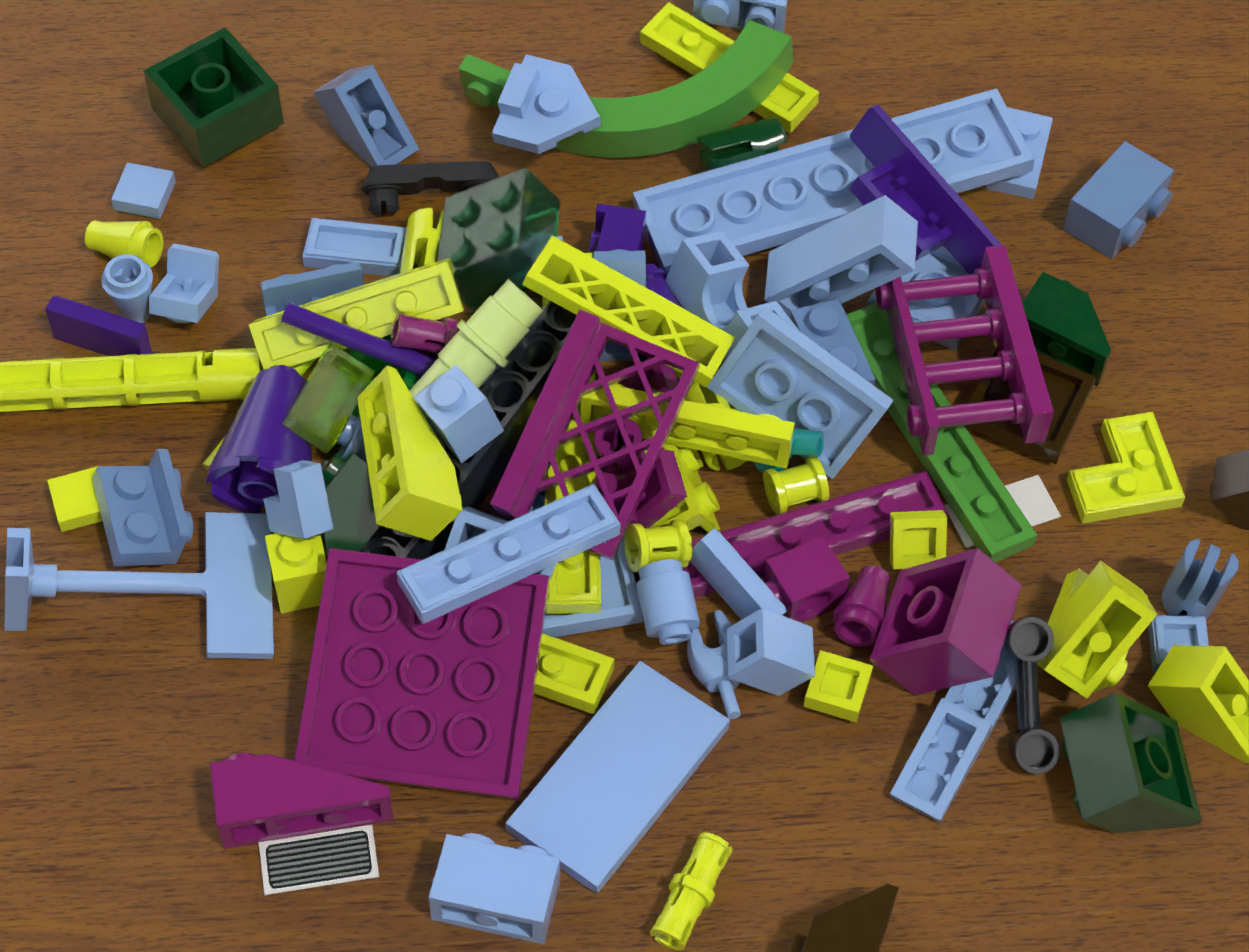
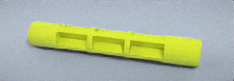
[0,348,264,412]

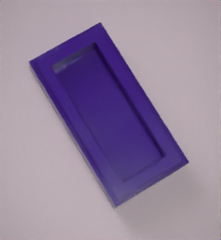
[45,295,153,356]

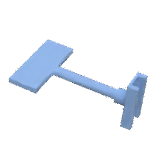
[4,512,274,659]

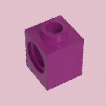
[763,536,850,623]

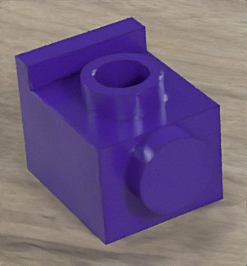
[589,203,646,258]

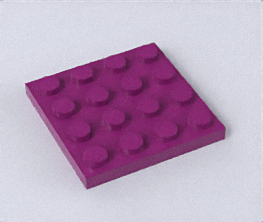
[295,548,550,800]

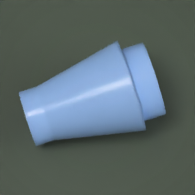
[102,254,153,323]

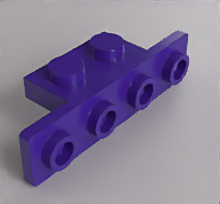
[849,105,1002,275]

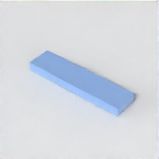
[397,484,621,624]

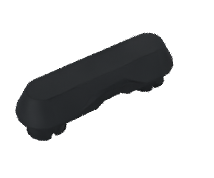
[361,161,503,216]

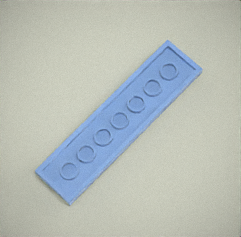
[633,88,1035,275]

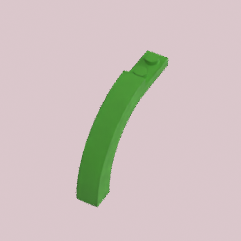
[458,20,793,158]

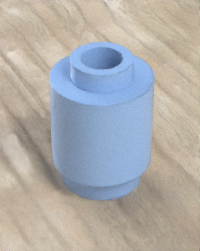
[636,559,700,645]

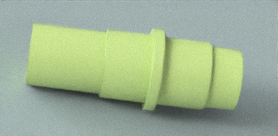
[409,279,544,422]

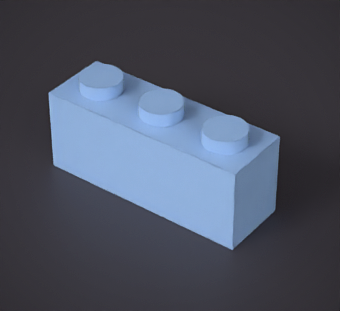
[764,195,918,318]

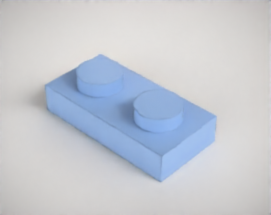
[986,107,1053,199]

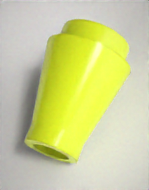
[85,220,163,267]

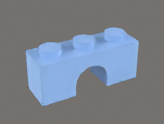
[665,230,799,362]

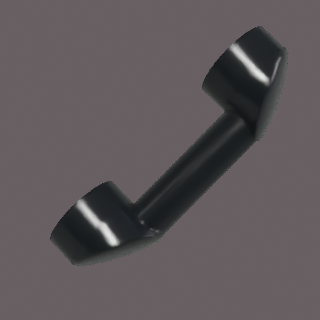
[1003,617,1060,774]

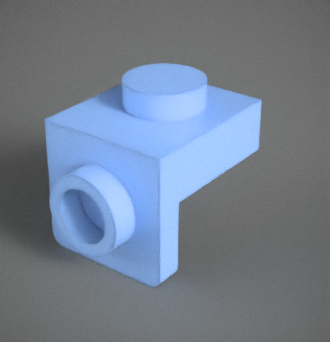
[149,244,219,323]

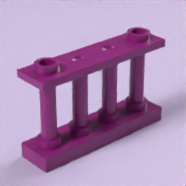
[875,245,1054,456]

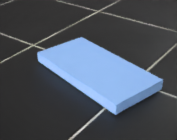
[506,661,730,894]

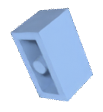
[429,833,560,944]

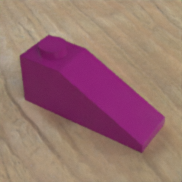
[210,753,394,849]

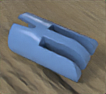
[1161,539,1239,619]

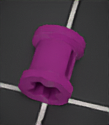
[594,418,646,476]

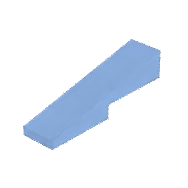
[890,621,1016,823]

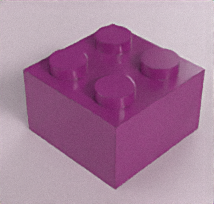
[870,548,1022,695]

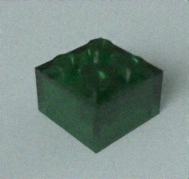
[437,167,560,309]

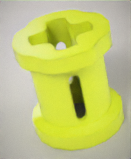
[763,457,829,515]
[624,520,692,572]

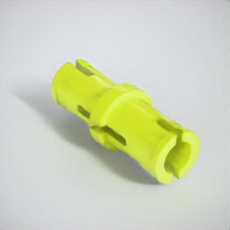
[650,832,733,951]

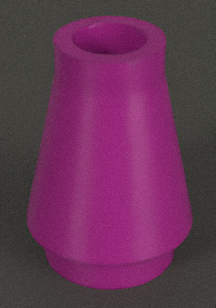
[833,566,891,647]

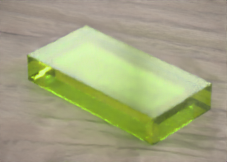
[282,343,375,453]

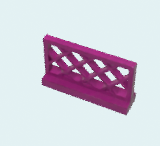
[490,310,700,561]

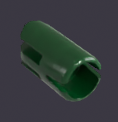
[696,117,788,173]

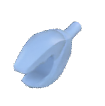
[687,610,741,719]

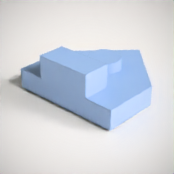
[492,54,601,154]

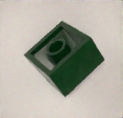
[1060,692,1202,833]

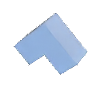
[263,460,333,539]

